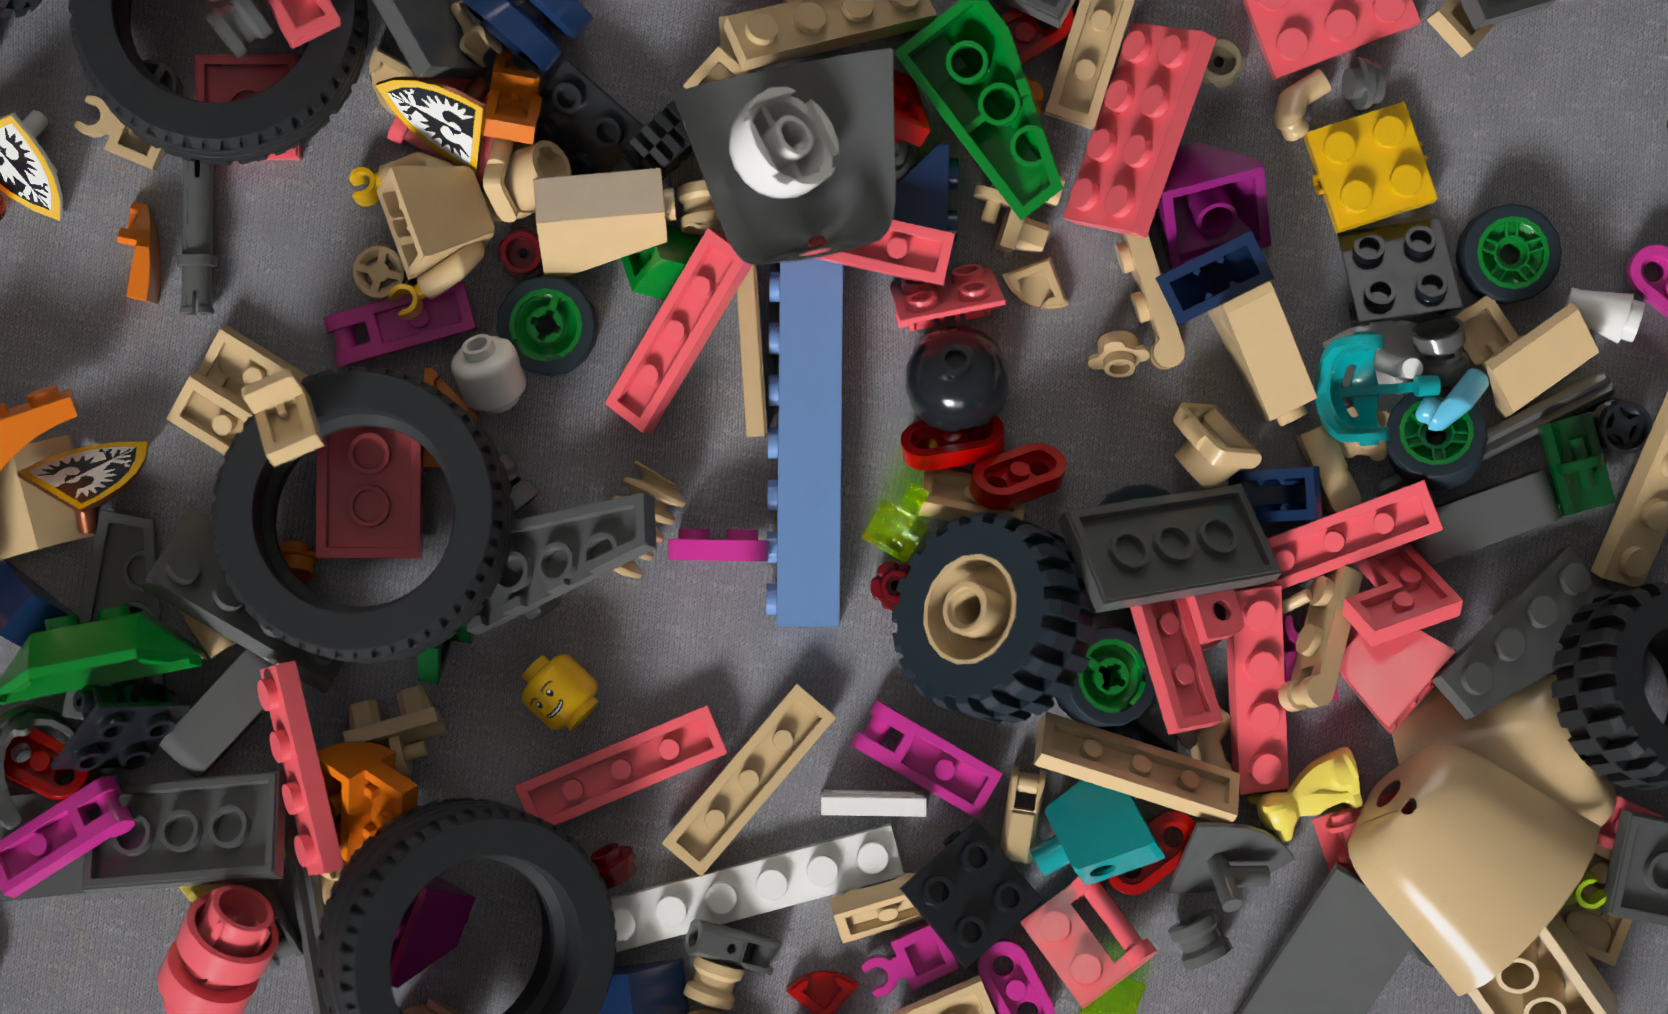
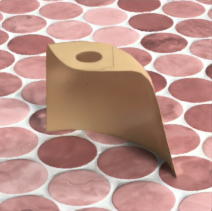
[1392,674,1617,827]
[1348,743,1600,996]

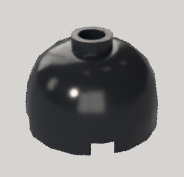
[906,325,1009,433]

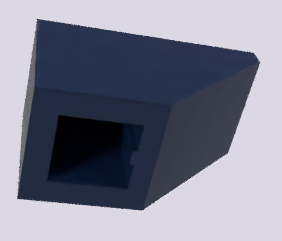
[893,144,959,242]

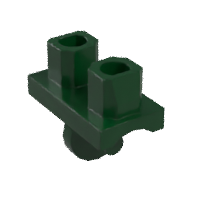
[1537,412,1616,516]

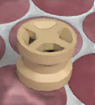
[677,180,724,235]
[353,246,410,300]
[683,956,745,1010]

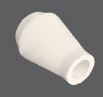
[1565,287,1645,344]

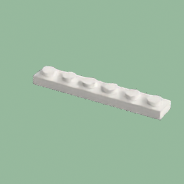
[611,823,904,952]

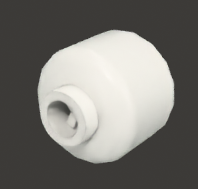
[451,334,527,414]

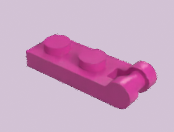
[323,279,478,369]
[850,699,1003,819]
[0,776,135,898]

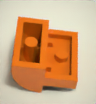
[317,741,418,861]

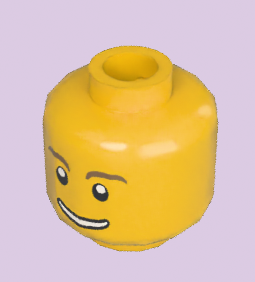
[521,653,599,732]

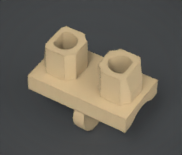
[973,176,1066,253]
[343,685,448,777]

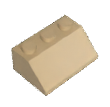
[1468,913,1618,1014]

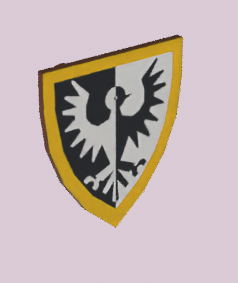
[375,76,490,174]
[17,441,149,534]

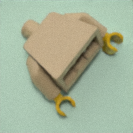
[349,152,503,320]

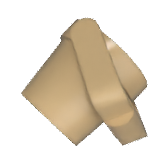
[483,138,571,222]
[1173,402,1262,489]

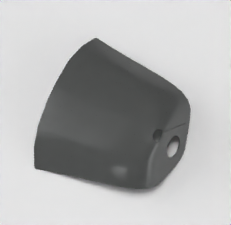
[672,48,896,265]

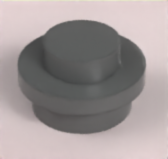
[1342,57,1386,110]

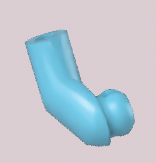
[1415,368,1489,431]

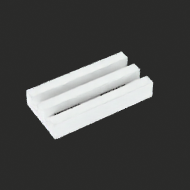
[821,790,927,817]

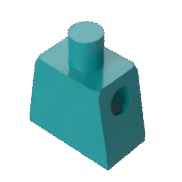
[1030,780,1165,885]

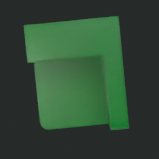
[621,224,700,300]

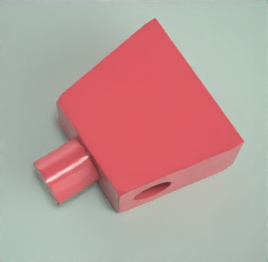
[1339,624,1456,735]

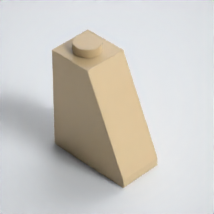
[533,168,676,278]
[1208,281,1317,427]

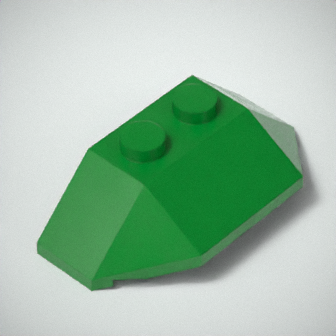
[0,604,209,705]

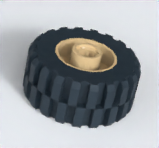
[892,511,1099,723]

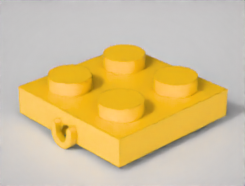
[1303,101,1438,234]

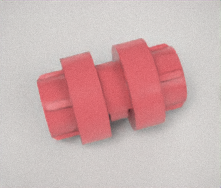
[157,884,279,1014]

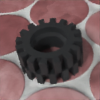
[621,100,694,180]

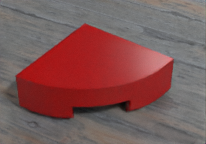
[786,970,859,1014]

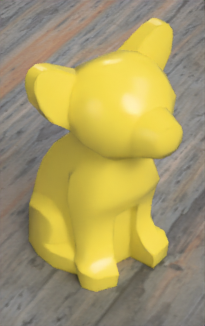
[1247,747,1363,843]

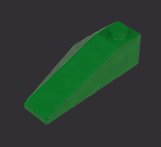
[893,0,1064,221]

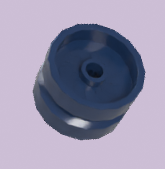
[459,0,593,75]

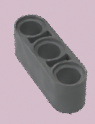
[1411,468,1562,565]
[159,649,274,778]

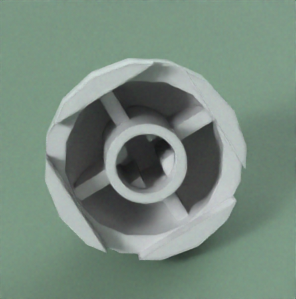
[729,87,839,198]

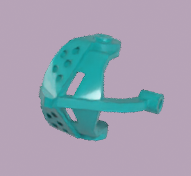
[1314,331,1441,446]

